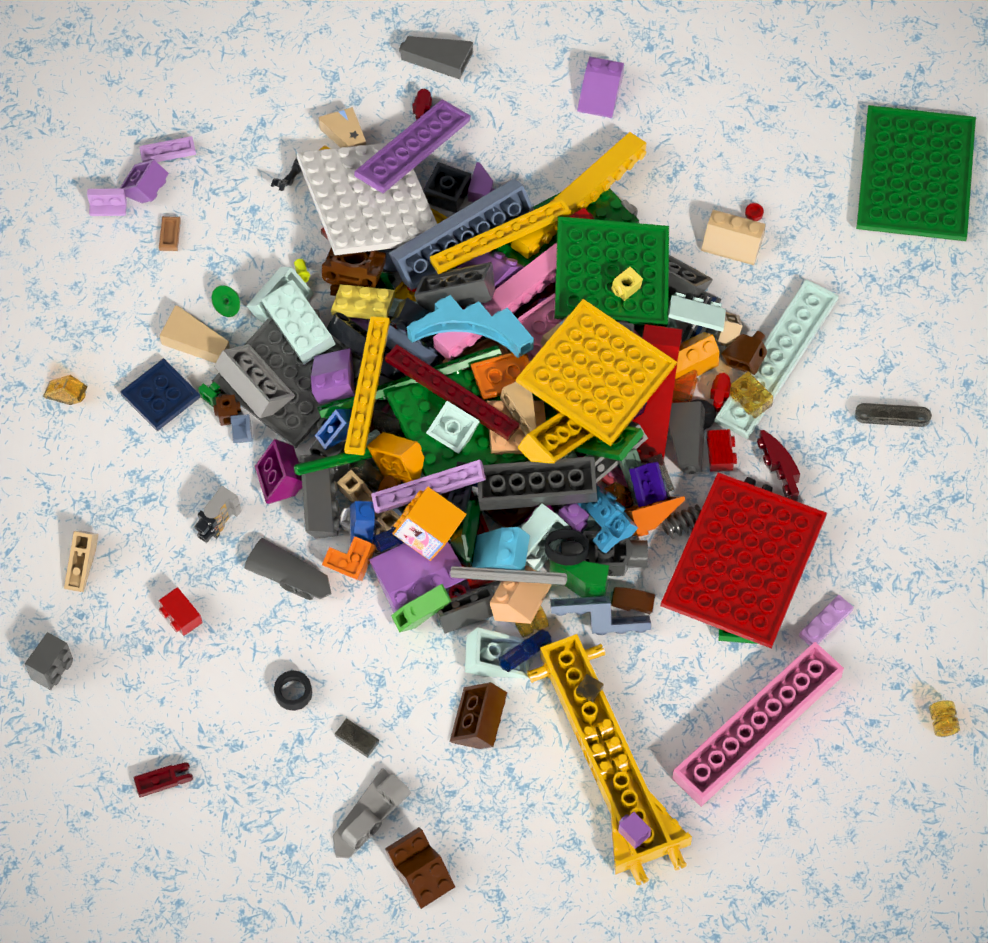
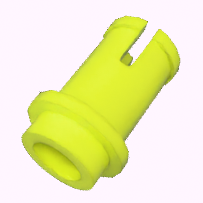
[294,259,310,283]

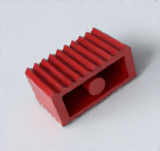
[707,429,737,472]

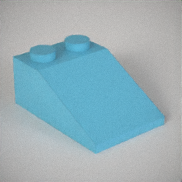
[472,527,530,570]

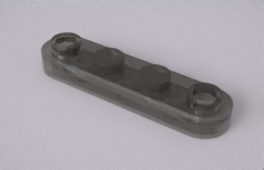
[855,403,932,427]

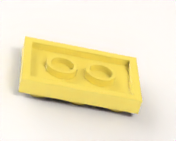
[331,284,395,319]

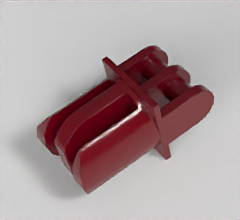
[412,88,432,120]

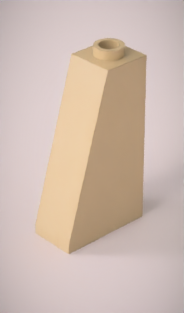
[160,305,230,363]

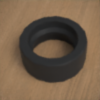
[274,670,312,711]

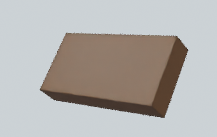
[159,216,181,251]

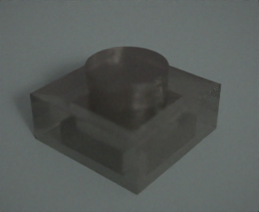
[576,674,604,702]

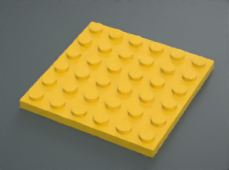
[516,299,677,446]

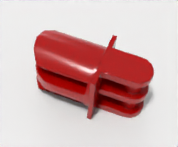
[710,373,731,412]

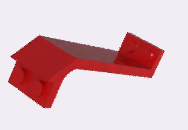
[632,324,683,465]

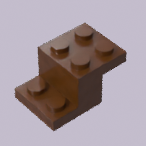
[385,827,455,909]

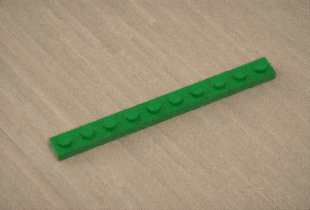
[317,345,502,419]

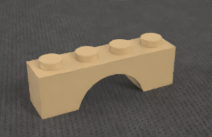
[337,470,400,541]

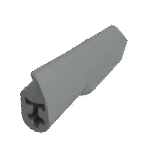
[333,768,411,858]

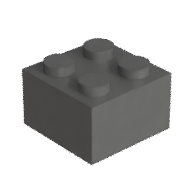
[25,632,73,690]

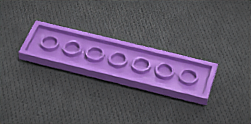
[354,99,471,194]

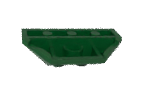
[448,495,482,567]

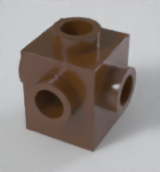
[213,394,241,426]

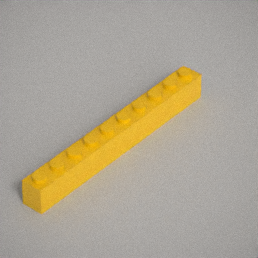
[511,132,646,259]

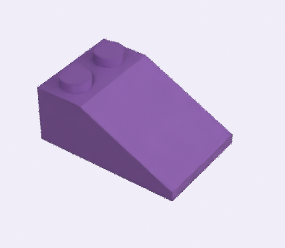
[577,56,624,118]
[311,348,355,404]

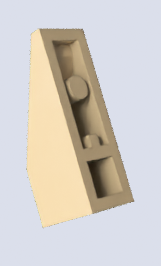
[500,382,536,435]
[64,530,99,592]

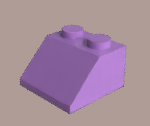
[119,159,169,203]

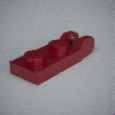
[133,762,193,798]

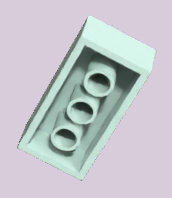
[261,279,336,364]

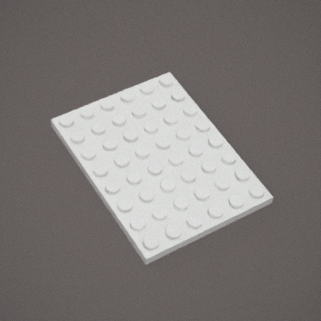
[297,143,437,255]

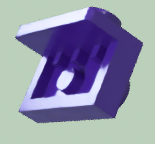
[629,462,667,507]

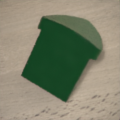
[375,272,396,290]

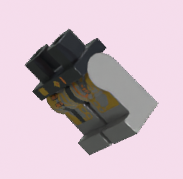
[194,486,241,543]

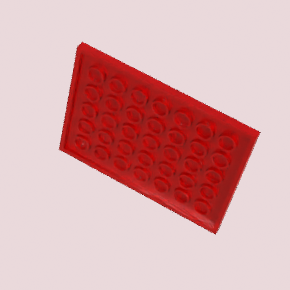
[660,472,827,649]

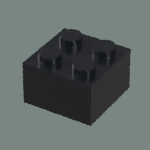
[423,162,471,213]

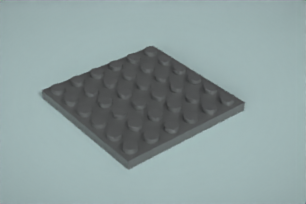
[212,316,362,449]

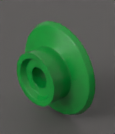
[212,285,240,317]

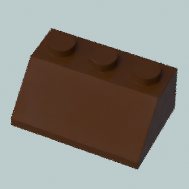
[449,682,508,749]

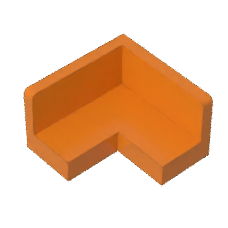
[322,536,377,581]

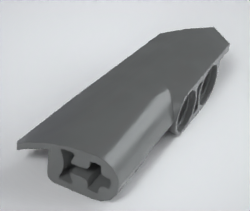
[245,538,332,600]

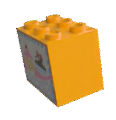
[392,487,466,561]

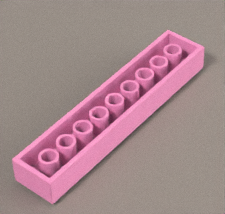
[672,642,844,807]

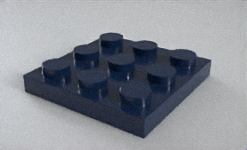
[120,358,201,431]

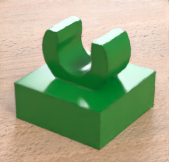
[198,382,221,407]

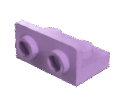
[87,188,127,216]

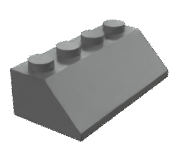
[214,344,295,418]

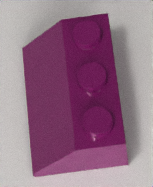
[255,439,303,504]

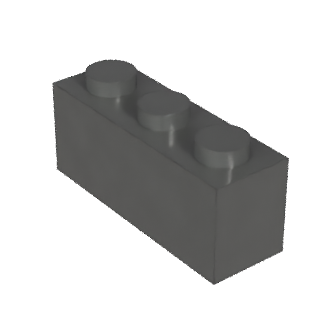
[437,585,494,634]

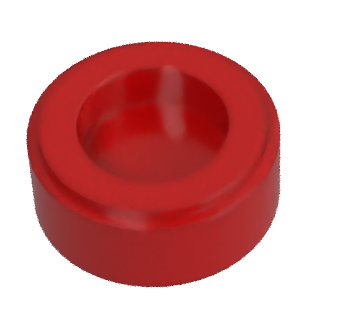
[745,203,764,221]

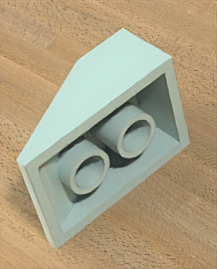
[465,627,530,678]

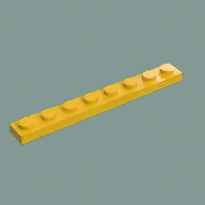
[430,198,571,274]
[344,316,390,455]

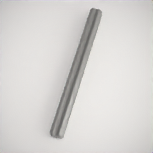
[450,566,567,585]

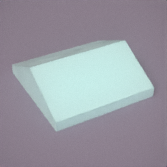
[426,401,480,454]

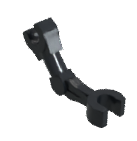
[271,158,302,191]

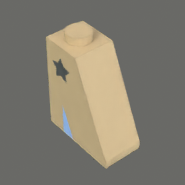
[318,107,366,148]

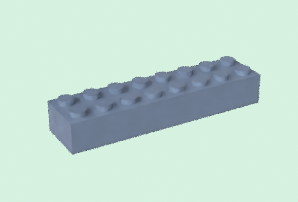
[389,178,534,290]

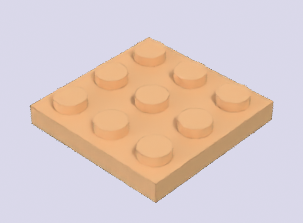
[487,401,546,454]

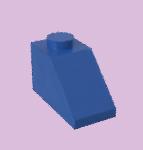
[315,409,352,450]

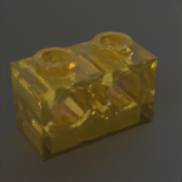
[730,371,774,418]

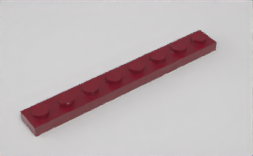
[385,344,519,441]

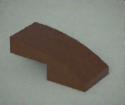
[611,587,655,615]

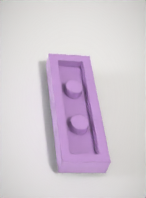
[139,136,196,162]
[799,595,854,646]

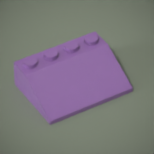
[369,542,466,613]

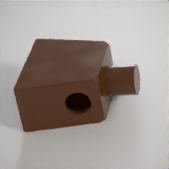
[721,331,767,375]

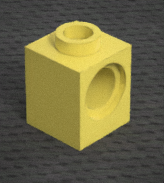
[611,267,643,301]

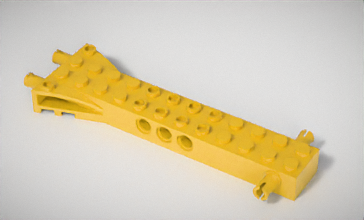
[527,634,692,885]

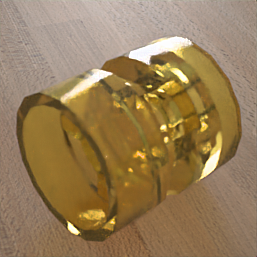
[515,606,549,638]
[929,700,960,737]

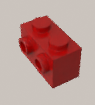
[158,587,203,636]

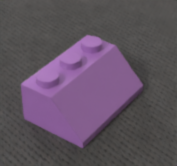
[456,250,524,289]

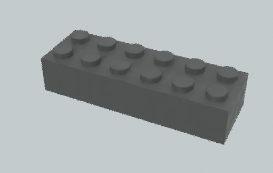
[478,457,598,511]

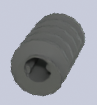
[661,504,701,539]

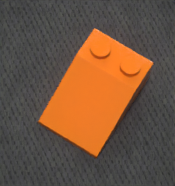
[624,496,685,537]

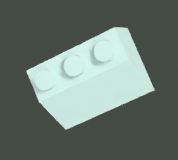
[247,267,314,323]
[668,292,726,332]
[521,503,572,571]

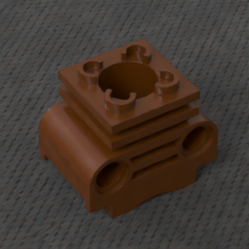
[322,247,386,296]

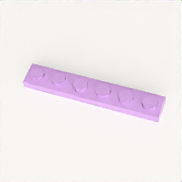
[371,460,486,514]

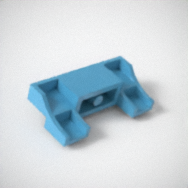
[577,483,638,553]

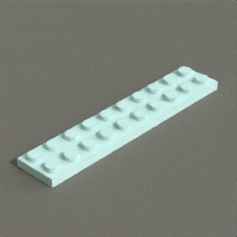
[715,279,839,439]

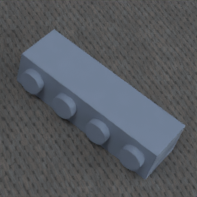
[366,323,439,367]

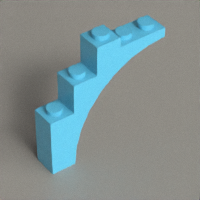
[407,295,534,358]

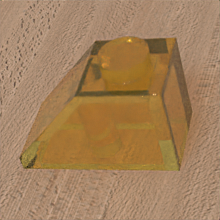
[43,375,88,405]

